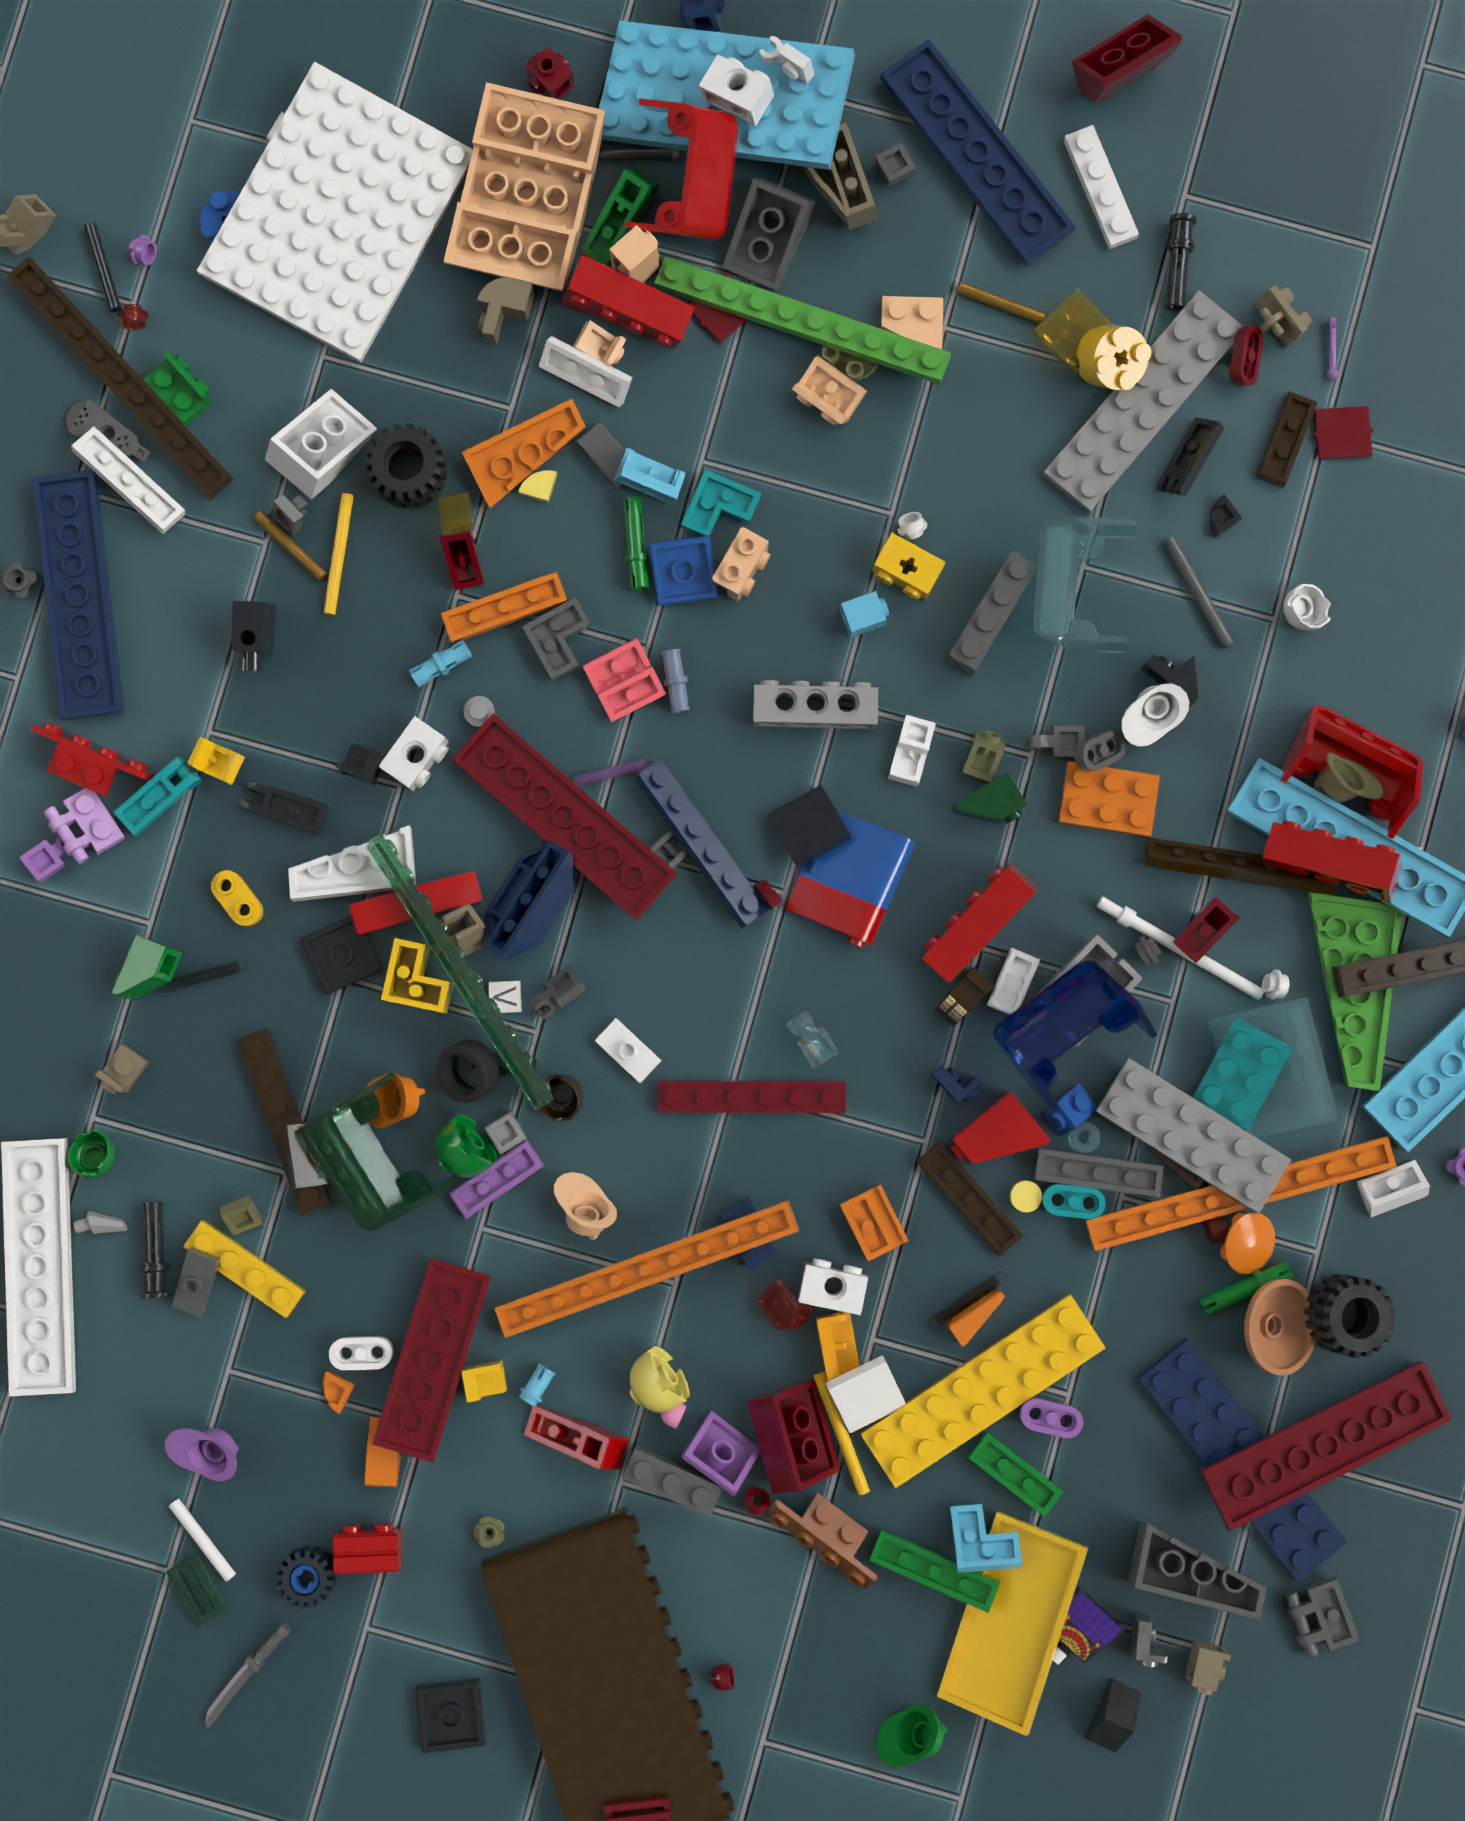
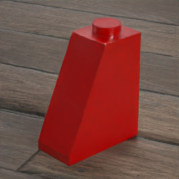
[950,1091,1051,1164]

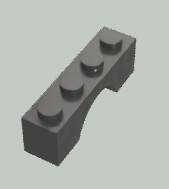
[945,550,1039,677]

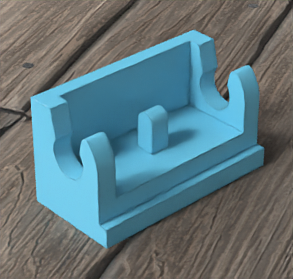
[614,448,685,504]

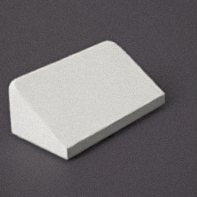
[1357,1160,1430,1217]

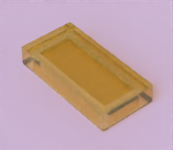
[439,492,474,536]

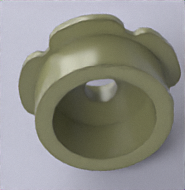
[473,1516,505,1548]

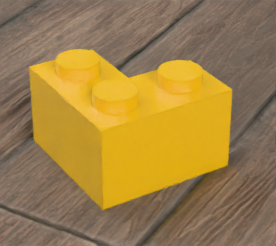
[381,938,454,1014]

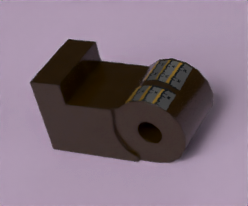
[935,967,995,1027]

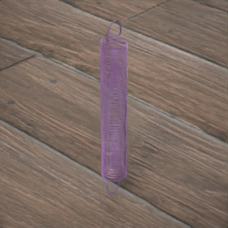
[572,758,655,787]

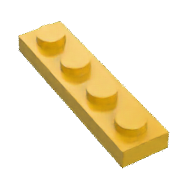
[183,1220,306,1318]

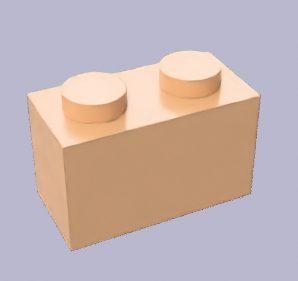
[609,225,660,283]

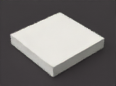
[826,1355,906,1433]

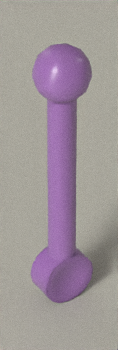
[1326,317,1339,380]

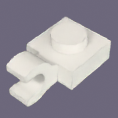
[759,36,815,84]

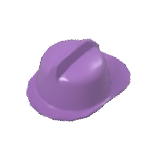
[165,1428,239,1481]

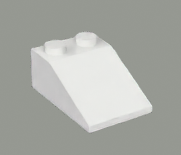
[265,389,377,500]

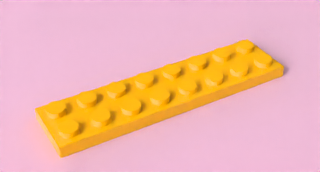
[860,1294,1106,1488]

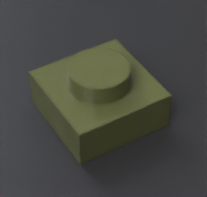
[220,1196,263,1235]

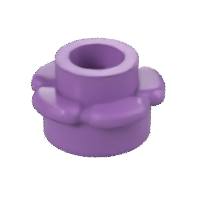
[129,235,157,265]

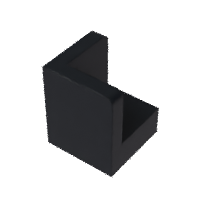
[336,744,386,786]

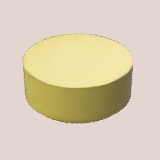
[1009,1180,1042,1212]

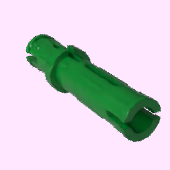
[622,497,650,592]
[1198,1260,1294,1317]

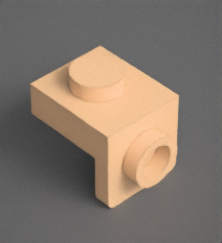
[573,320,626,366]

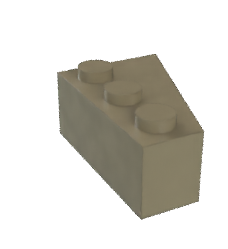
[799,122,878,230]

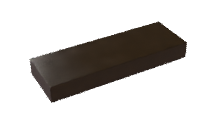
[1255,391,1317,488]

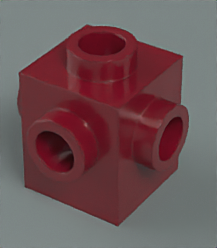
[526,47,575,100]

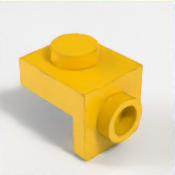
[188,737,245,785]

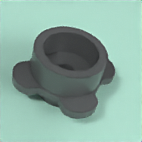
[0,562,37,599]

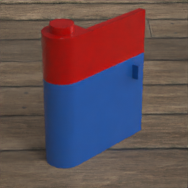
[785,810,916,949]

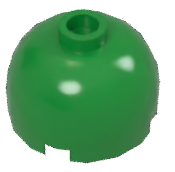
[435,1114,497,1178]

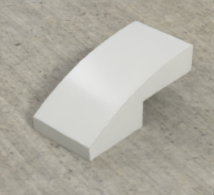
[888,715,936,787]

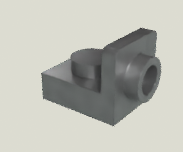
[1130,1613,1168,1667]

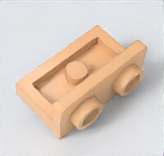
[792,356,867,425]
[712,527,771,602]

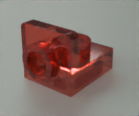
[756,1280,813,1331]

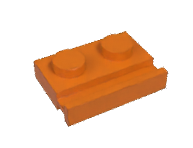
[839,1184,909,1262]

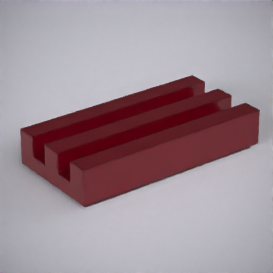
[604,1795,671,1821]

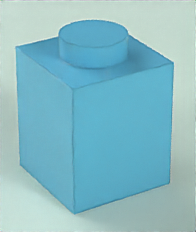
[840,591,889,638]

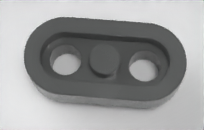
[1074,730,1126,772]

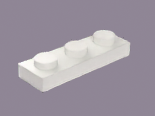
[539,336,633,407]

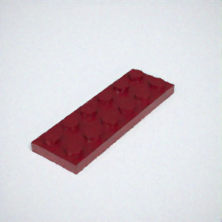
[372,1258,492,1463]

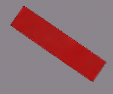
[348,871,483,936]

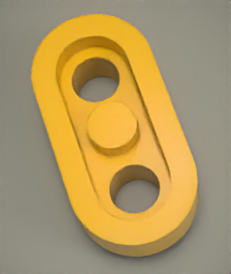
[211,870,263,927]

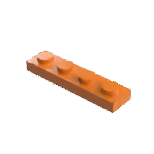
[441,571,567,644]

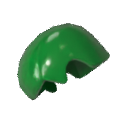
[67,1128,117,1178]

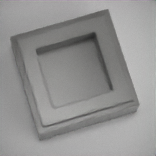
[484,1112,527,1155]

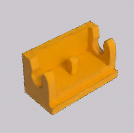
[815,1311,860,1381]

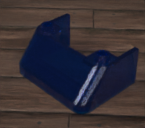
[993,960,1157,1113]

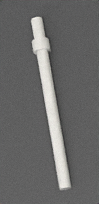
[1096,896,1264,1000]

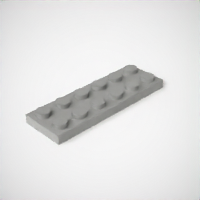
[1095,1058,1291,1214]

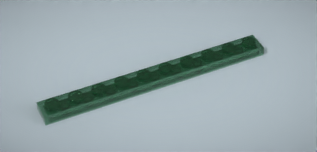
[366,833,553,1110]

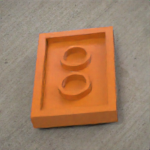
[1058,761,1160,837]

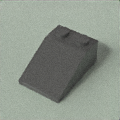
[722,178,817,291]

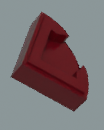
[754,879,782,910]

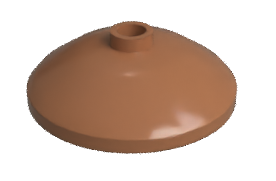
[1244,1279,1316,1376]

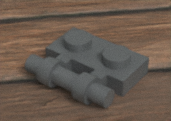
[1284,1577,1360,1657]

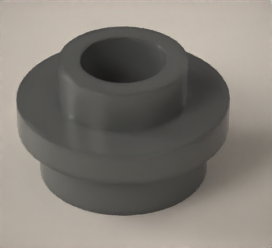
[1134,935,1162,966]

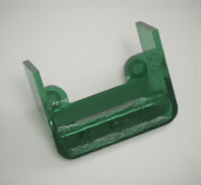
[304,1072,457,1231]

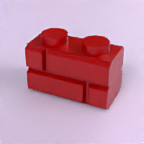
[333,1522,402,1574]

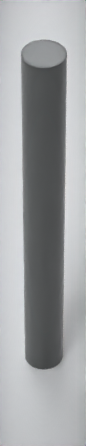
[1163,536,1234,649]

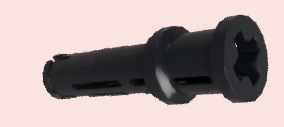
[1166,213,1197,310]
[140,1202,170,1299]

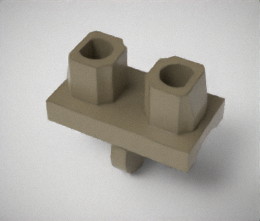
[1254,285,1312,348]

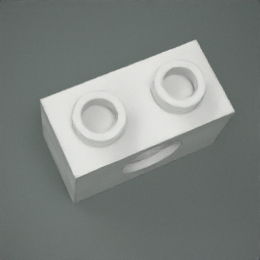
[699,54,774,126]
[379,716,449,791]
[798,1258,868,1315]

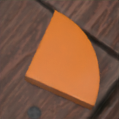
[322,1370,356,1414]

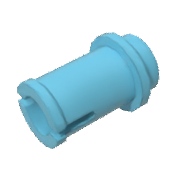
[519,1363,556,1406]

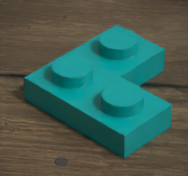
[681,469,762,537]

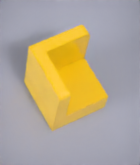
[461,1360,507,1403]

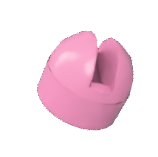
[661,1404,687,1429]

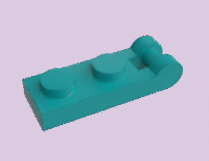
[113,756,202,837]

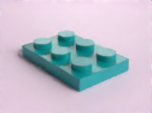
[1193,1017,1293,1131]

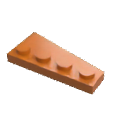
[462,399,586,509]

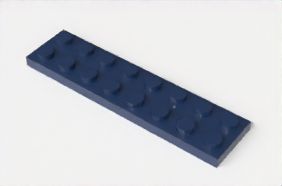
[880,39,1076,266]
[32,470,125,721]
[1137,1338,1347,1582]

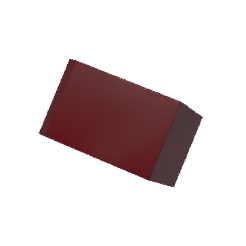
[439,529,484,591]

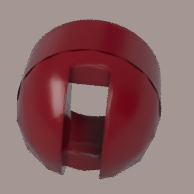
[744,1487,770,1516]
[710,1663,735,1691]

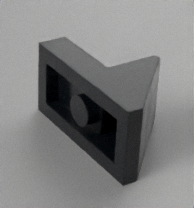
[1141,655,1199,707]

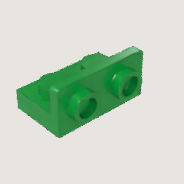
[143,350,213,427]

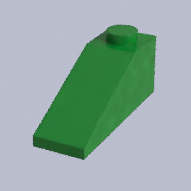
[581,169,660,266]

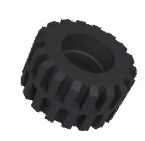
[365,423,447,509]
[1304,1274,1395,1358]

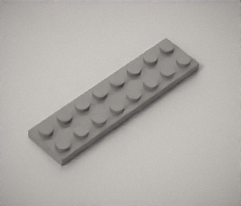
[1042,290,1244,513]

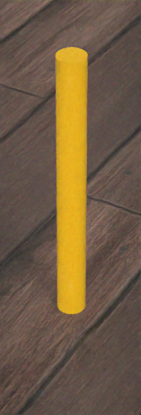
[323,493,354,616]
[813,1371,870,1496]

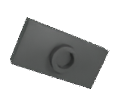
[172,1247,221,1318]

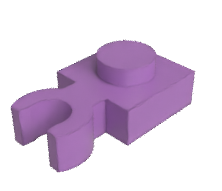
[19,835,72,884]

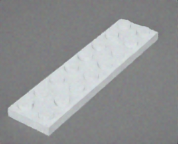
[1,1138,76,1396]

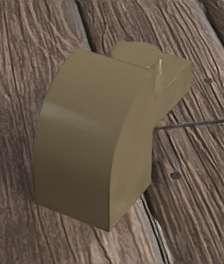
[0,194,56,255]
[477,277,535,345]

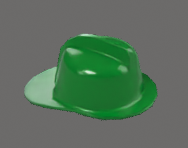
[876,1704,948,1768]

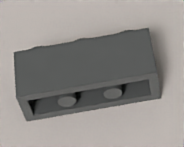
[622,1442,722,1517]

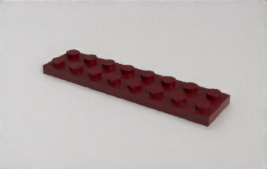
[452,713,678,921]
[1199,1361,1452,1531]

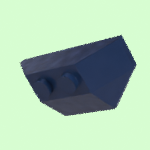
[482,840,573,961]

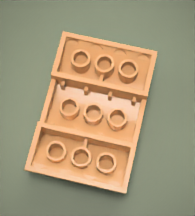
[444,82,606,292]

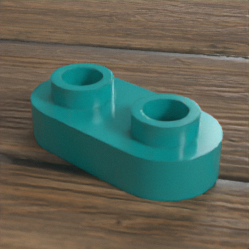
[1041,1184,1106,1219]

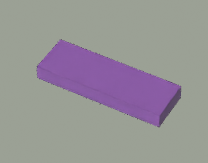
[448,1140,545,1219]

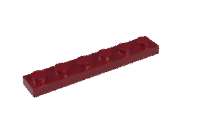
[658,1081,846,1113]

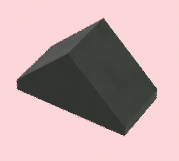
[1085,1678,1141,1752]

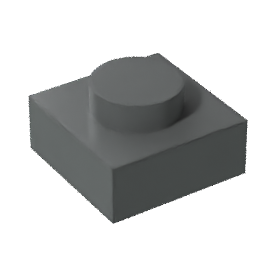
[874,142,916,186]

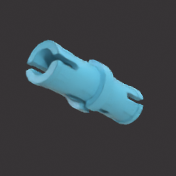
[409,639,473,687]

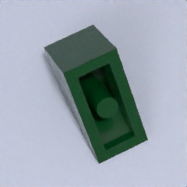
[952,772,1027,824]

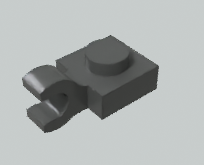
[1029,725,1085,758]
[530,965,587,1020]

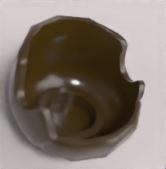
[537,1074,584,1122]

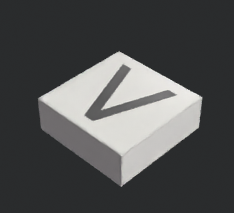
[489,981,522,1014]

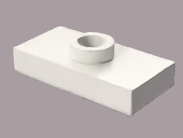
[987,948,1040,1017]
[595,1018,662,1083]

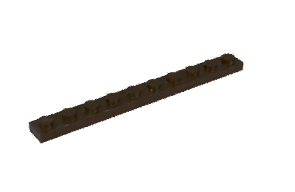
[7,256,234,499]

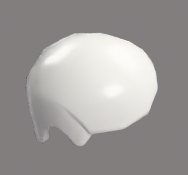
[1283,584,1331,631]

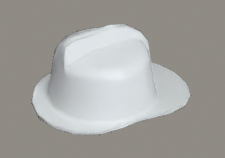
[1121,684,1189,746]

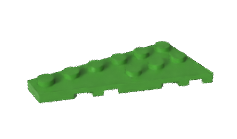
[1307,892,1402,1091]

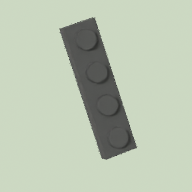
[1034,1148,1164,1197]

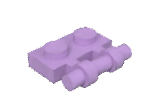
[44,788,125,864]

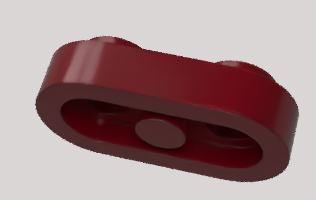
[1229,325,1263,387]

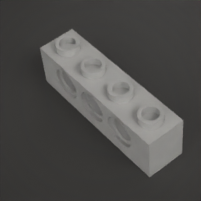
[753,680,878,729]

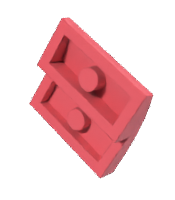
[582,638,666,722]

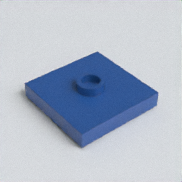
[649,535,718,606]

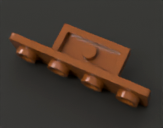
[765,1493,878,1589]

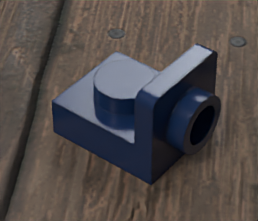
[930,1066,981,1103]

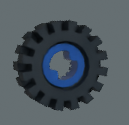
[275,1546,337,1610]

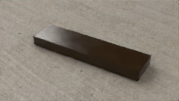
[916,1141,1023,1256]

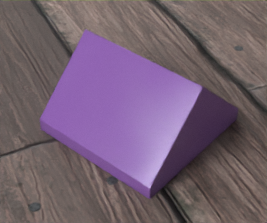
[682,1411,760,1496]

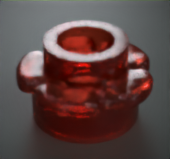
[118,304,149,330]
[1203,1216,1229,1244]

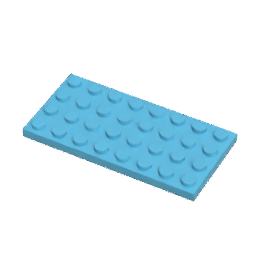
[599,20,855,170]

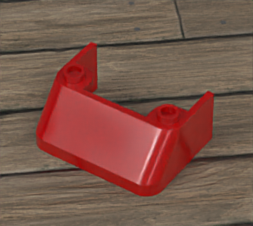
[625,98,739,241]
[1280,705,1423,839]

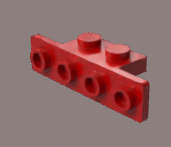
[31,722,154,796]

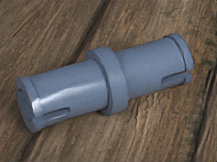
[661,649,690,714]

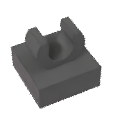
[271,494,308,537]

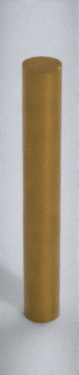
[957,282,1046,325]
[253,510,328,582]

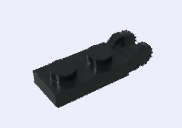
[238,781,330,835]

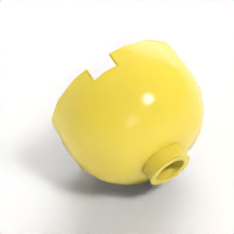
[629,1346,690,1413]

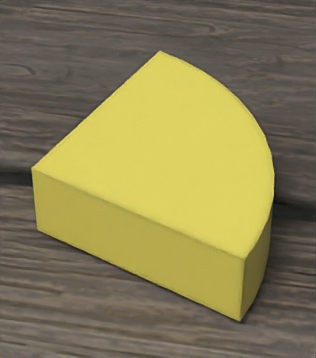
[518,470,557,503]

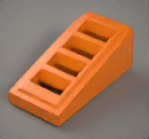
[946,1288,1005,1347]

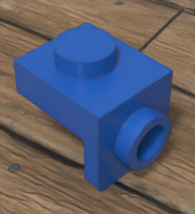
[1042,1083,1098,1136]

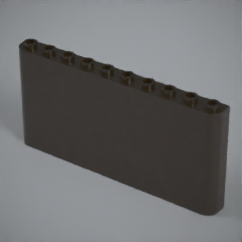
[481,1507,735,1821]

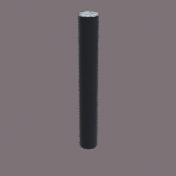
[84,222,122,312]

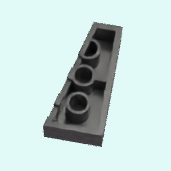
[1127,1521,1267,1620]

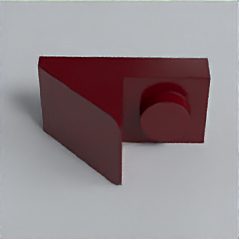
[1173,896,1240,963]

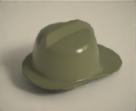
[1314,753,1383,803]

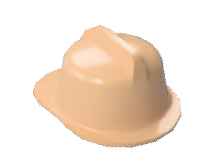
[554,1172,617,1240]

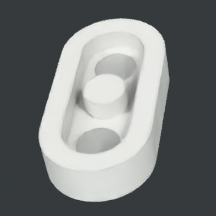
[329,1336,394,1370]

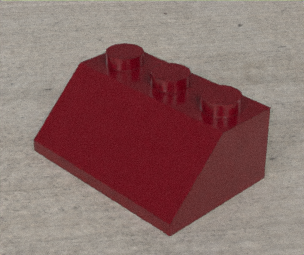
[1071,14,1182,103]
[747,1379,840,1494]

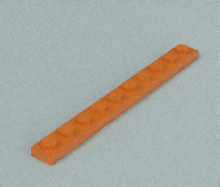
[1085,1136,1397,1251]
[494,1200,799,1338]

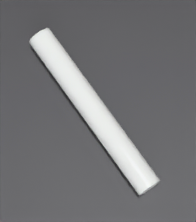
[168,1498,236,1582]

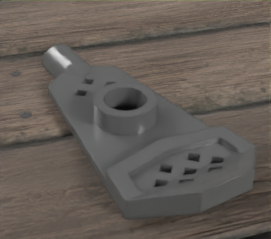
[66,399,150,461]

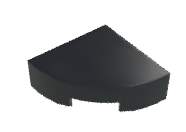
[1210,494,1242,538]

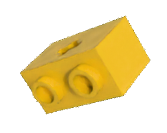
[872,533,946,601]

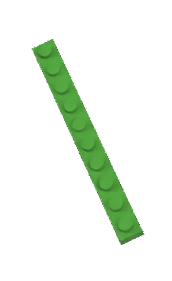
[654,256,951,385]

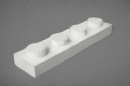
[1063,125,1139,249]
[71,426,185,534]

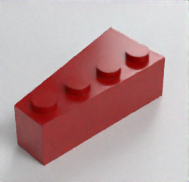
[559,254,695,348]
[1262,820,1402,903]
[922,862,1038,983]

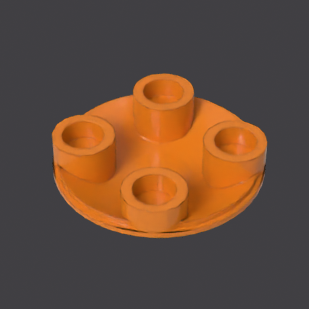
[1220,1212,1275,1274]

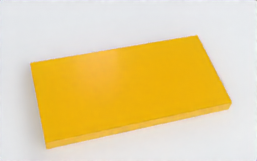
[937,1511,1089,1736]

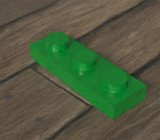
[968,1431,1063,1517]

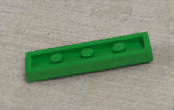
[869,1529,1000,1613]

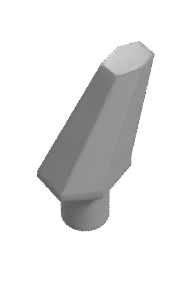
[74,1211,128,1234]

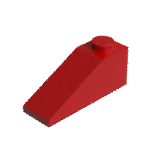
[524,1405,629,1469]

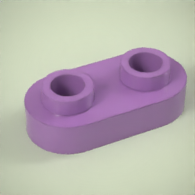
[1019,1397,1083,1438]

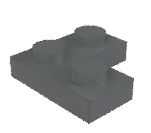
[522,597,591,681]

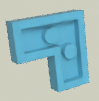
[950,1504,1022,1573]

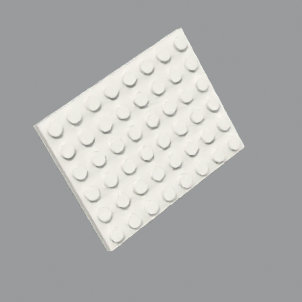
[197,62,473,363]

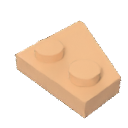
[881,296,943,349]

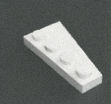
[288,825,416,902]

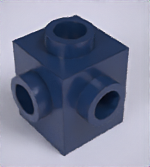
[680,0,725,32]

